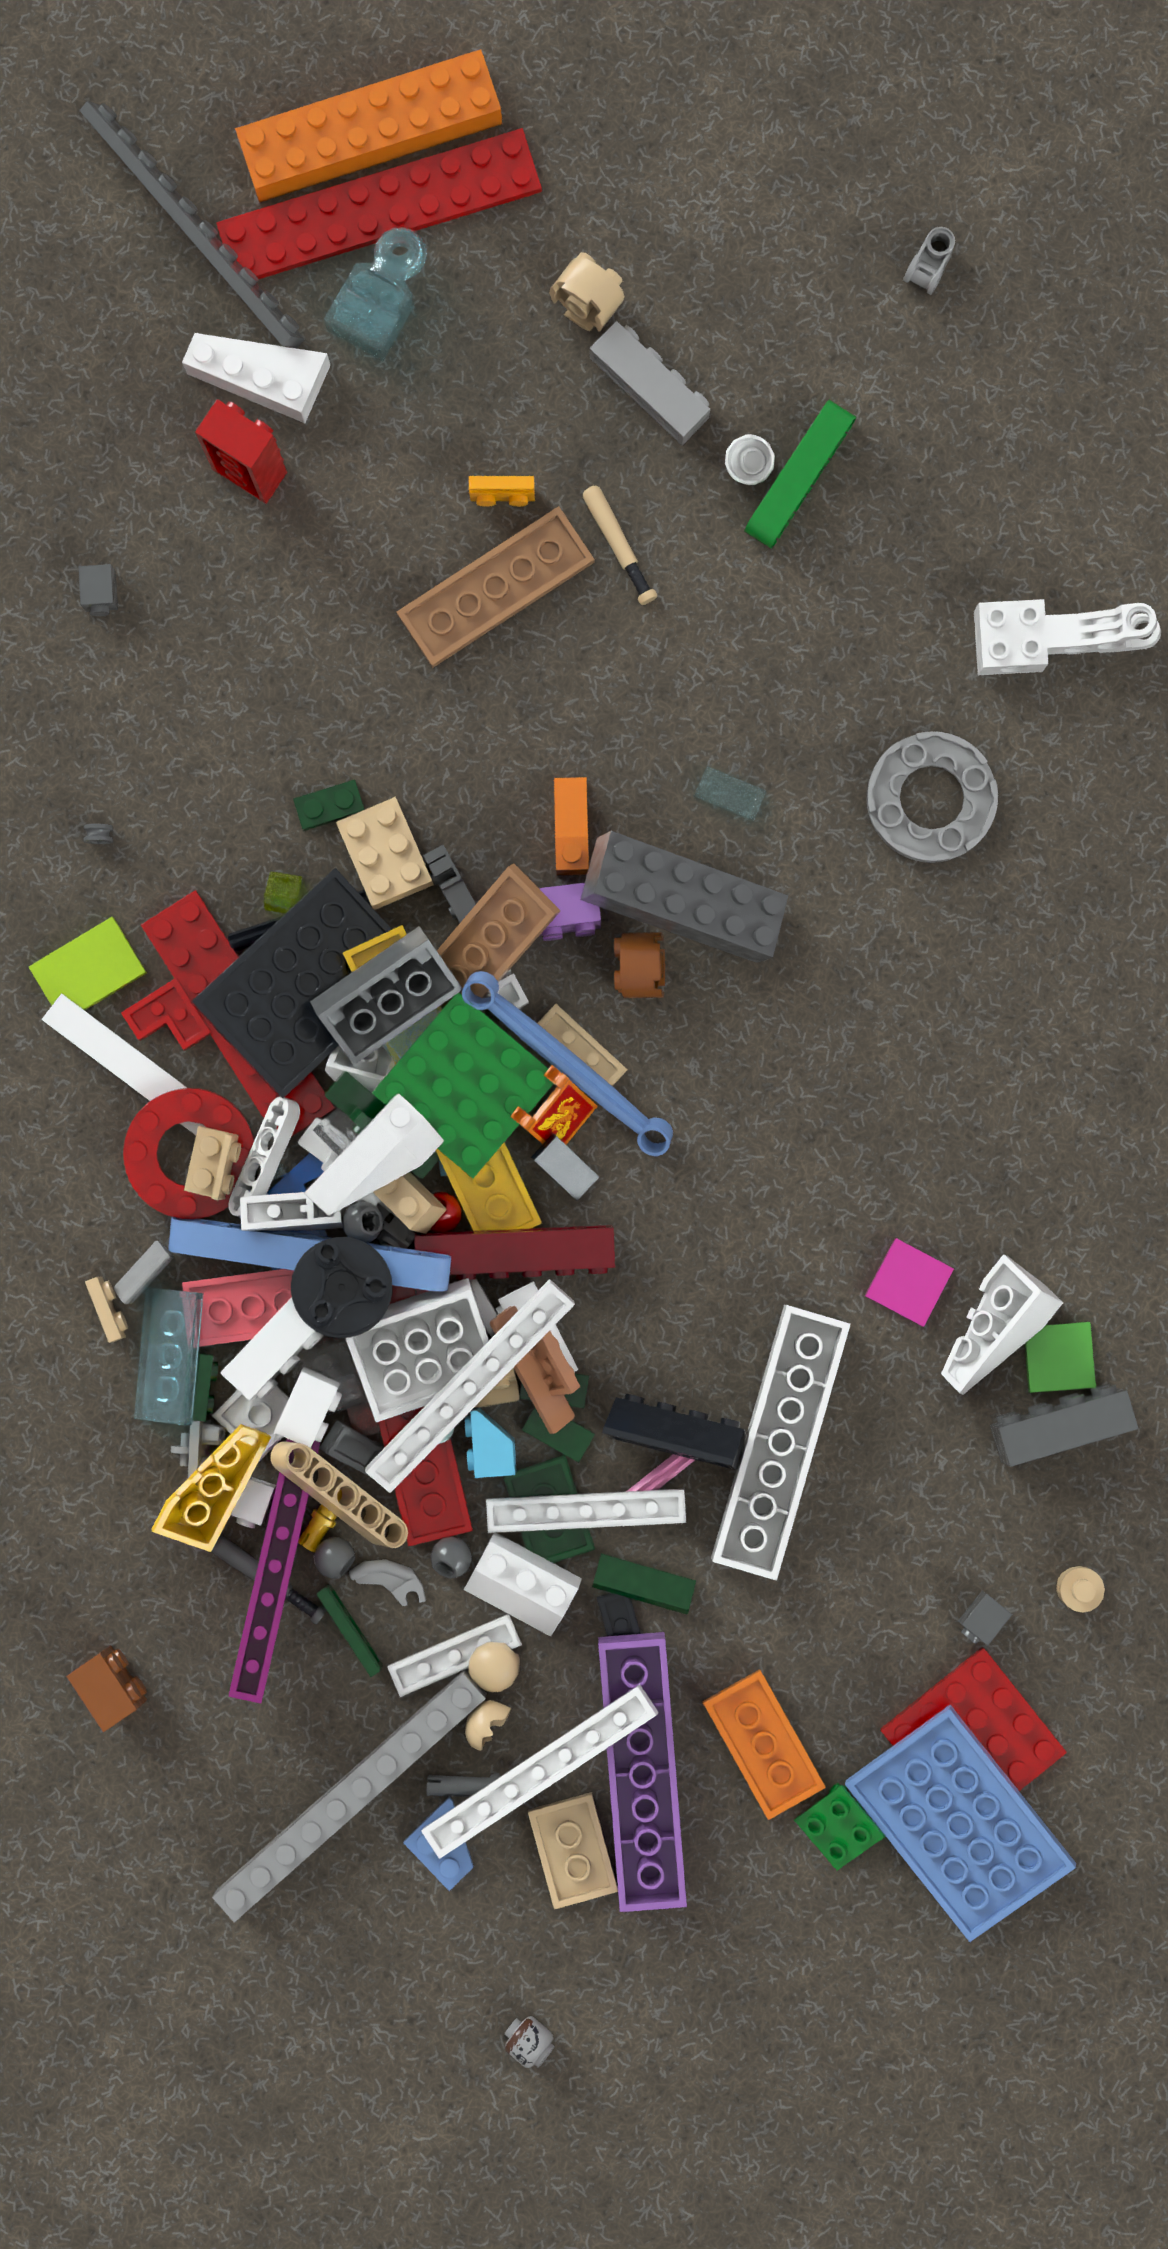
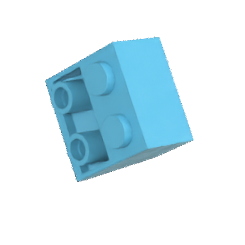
[465,1408,517,1478]

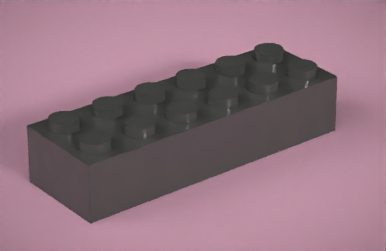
[580,831,788,963]

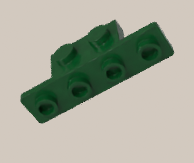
[324,1071,440,1179]

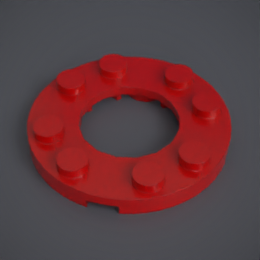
[123,1088,255,1219]

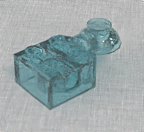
[324,227,427,362]

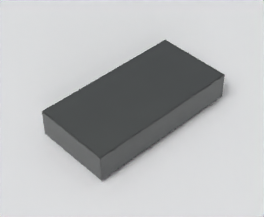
[319,1420,385,1476]

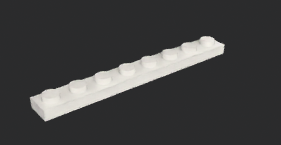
[365,1279,575,1493]
[421,1684,659,1859]

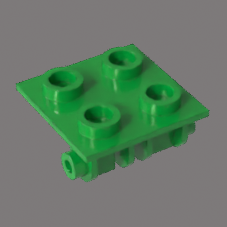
[794,1783,885,1870]

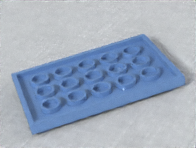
[845,1705,1076,1942]

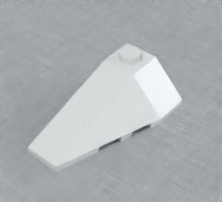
[304,1094,444,1216]
[941,1254,1063,1395]

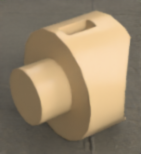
[1056,1566,1105,1612]

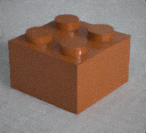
[66,1645,147,1732]

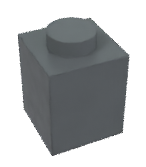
[78,564,118,616]
[958,1590,1013,1646]

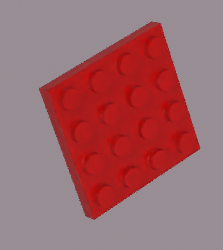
[880,1647,1067,1791]

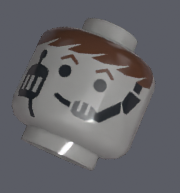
[504,2016,555,2068]

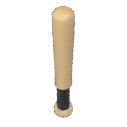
[583,486,657,605]

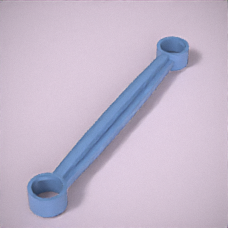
[462,971,673,1156]

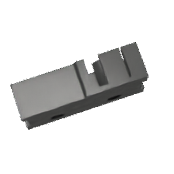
[423,845,476,923]

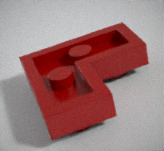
[121,978,211,1051]

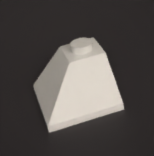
[325,1044,395,1102]

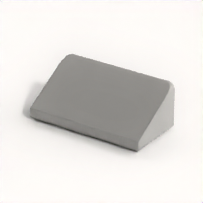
[114,1241,174,1304]

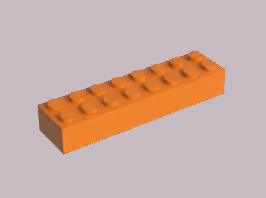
[235,49,502,203]

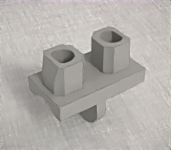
[171,1420,225,1478]

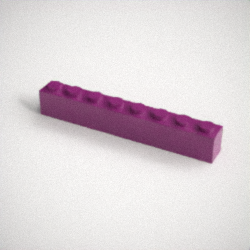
[228,1439,321,1703]

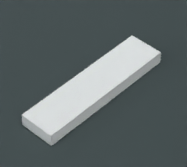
[387,1614,522,1697]

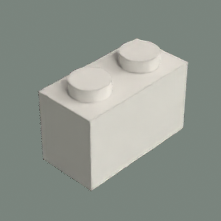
[274,1367,342,1448]

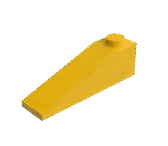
[151,1424,271,1552]

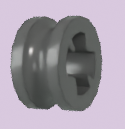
[83,824,113,844]

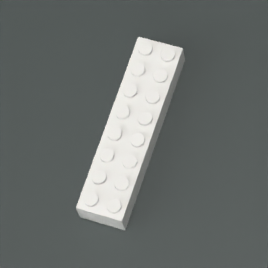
[711,1305,850,1581]

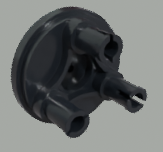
[291,1237,392,1338]

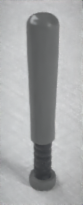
[212,1536,327,1625]

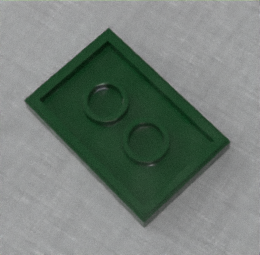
[503,1455,595,1563]

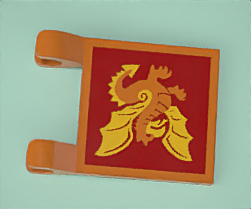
[510,1065,598,1145]

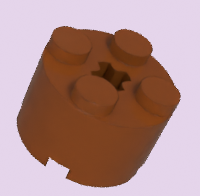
[614,932,665,998]

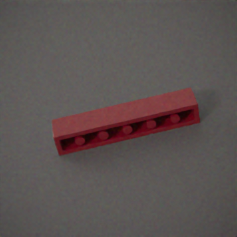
[415,1225,615,1280]

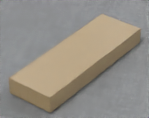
[537,1004,628,1086]

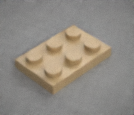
[336,797,434,910]
[528,1792,618,1910]

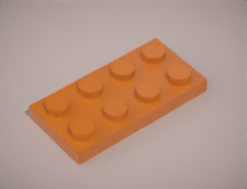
[703,1669,826,1820]

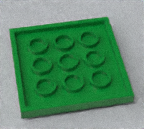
[372,993,553,1178]

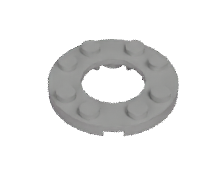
[867,731,998,863]

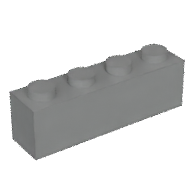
[590,321,710,446]

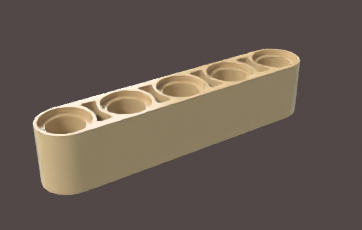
[271,1441,408,1548]

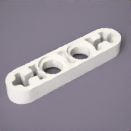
[229,1097,300,1218]

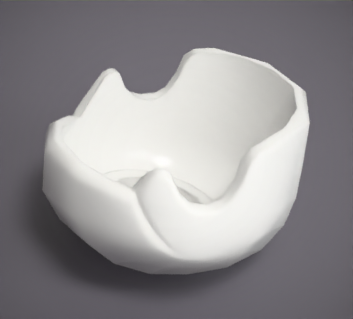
[725,434,775,485]

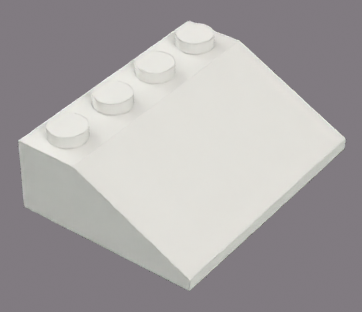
[346,1278,502,1422]

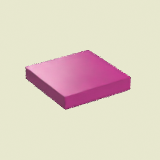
[865,1238,954,1327]

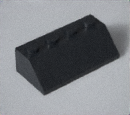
[602,1394,746,1470]

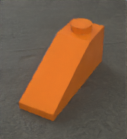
[554,777,589,875]

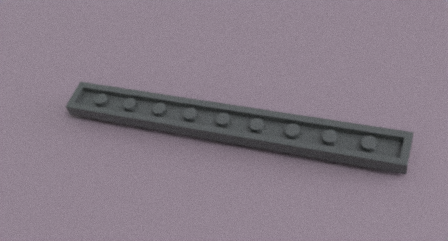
[79,101,305,349]

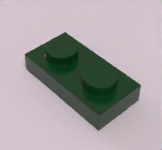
[293,779,365,831]
[190,1353,218,1422]

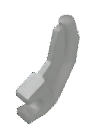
[349,1559,426,1606]

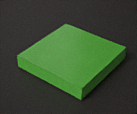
[1025,1322,1096,1393]

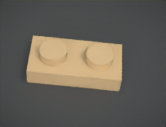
[85,1277,128,1343]

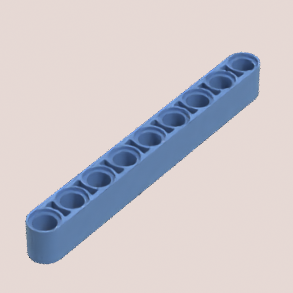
[168,1217,451,1292]

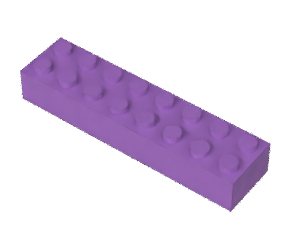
[598,1632,687,1912]

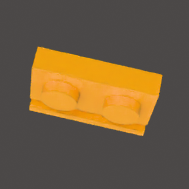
[469,476,535,507]

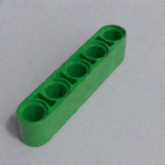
[744,399,857,549]

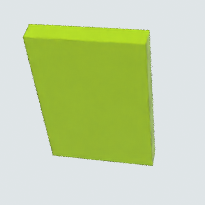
[29,916,147,1010]

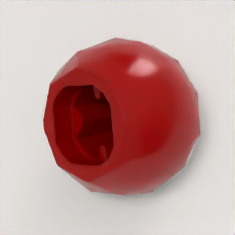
[430,1192,462,1232]

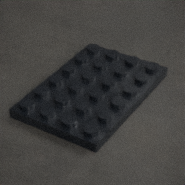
[190,868,392,1099]

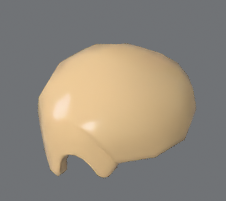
[468,1642,520,1693]
[465,1700,511,1751]

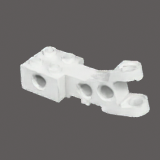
[974,599,1161,675]

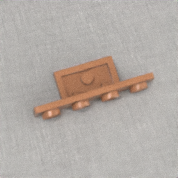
[490,1306,581,1434]

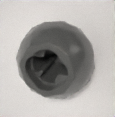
[342,1201,384,1243]
[430,1536,472,1579]
[314,1537,355,1579]

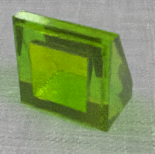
[264,871,302,914]

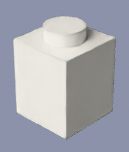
[231,1476,276,1528]

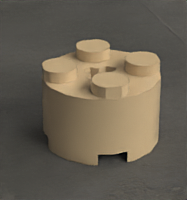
[549,253,624,332]

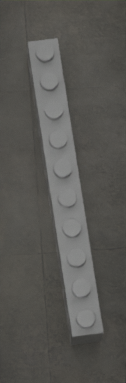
[212,1669,487,1922]

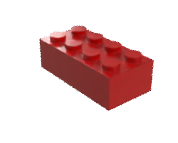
[195,399,287,504]

